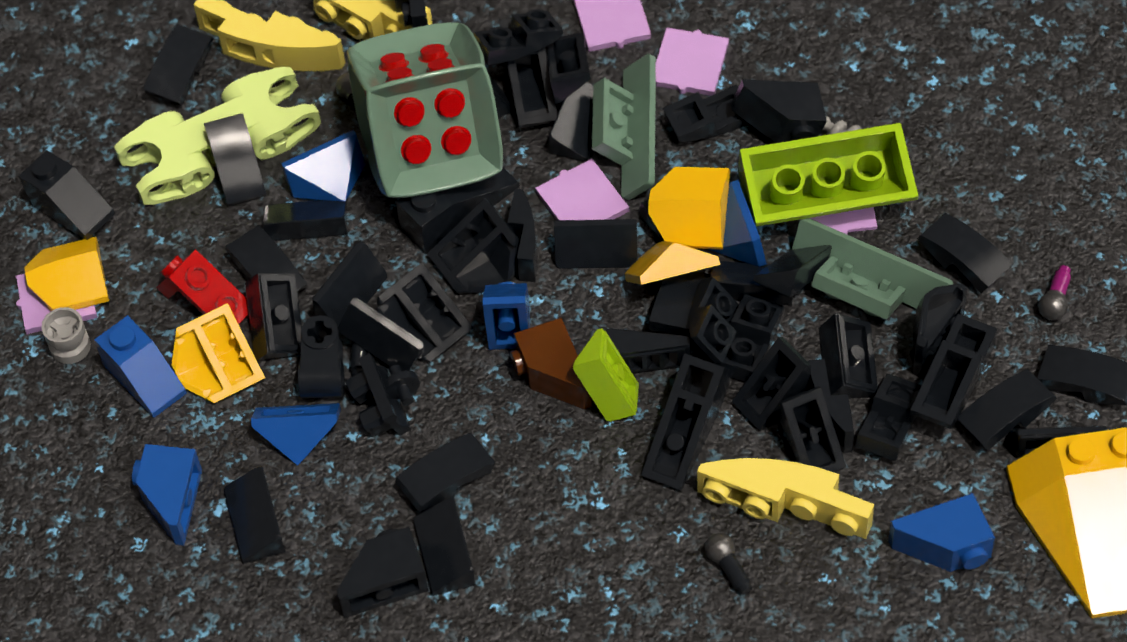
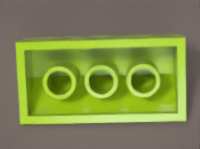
[738,123,919,227]

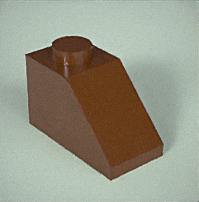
[510,318,592,409]

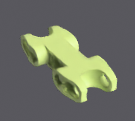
[114,67,321,205]

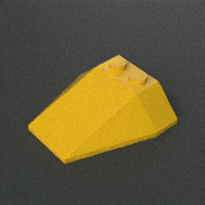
[1006,427,1127,619]

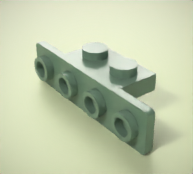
[592,53,656,201]
[792,218,953,320]

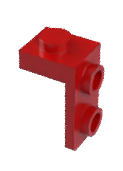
[156,249,249,325]

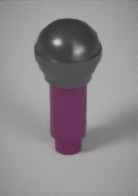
[1038,265,1071,320]

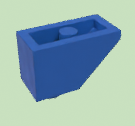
[483,282,530,350]
[94,315,187,418]
[132,444,202,546]
[888,493,995,572]

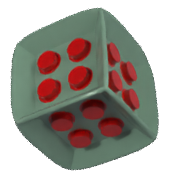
[347,22,503,198]

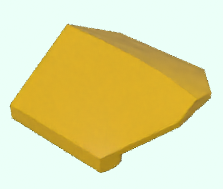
[648,167,730,249]
[24,237,109,311]
[624,241,720,285]
[171,303,265,404]

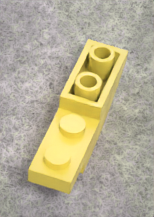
[194,0,346,71]
[313,0,432,40]
[697,458,874,539]

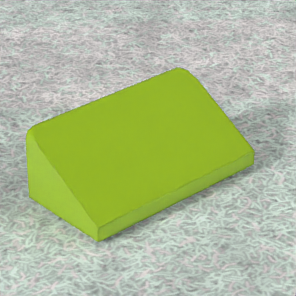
[573,328,639,421]

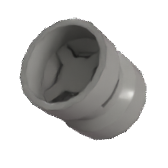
[41,307,91,364]

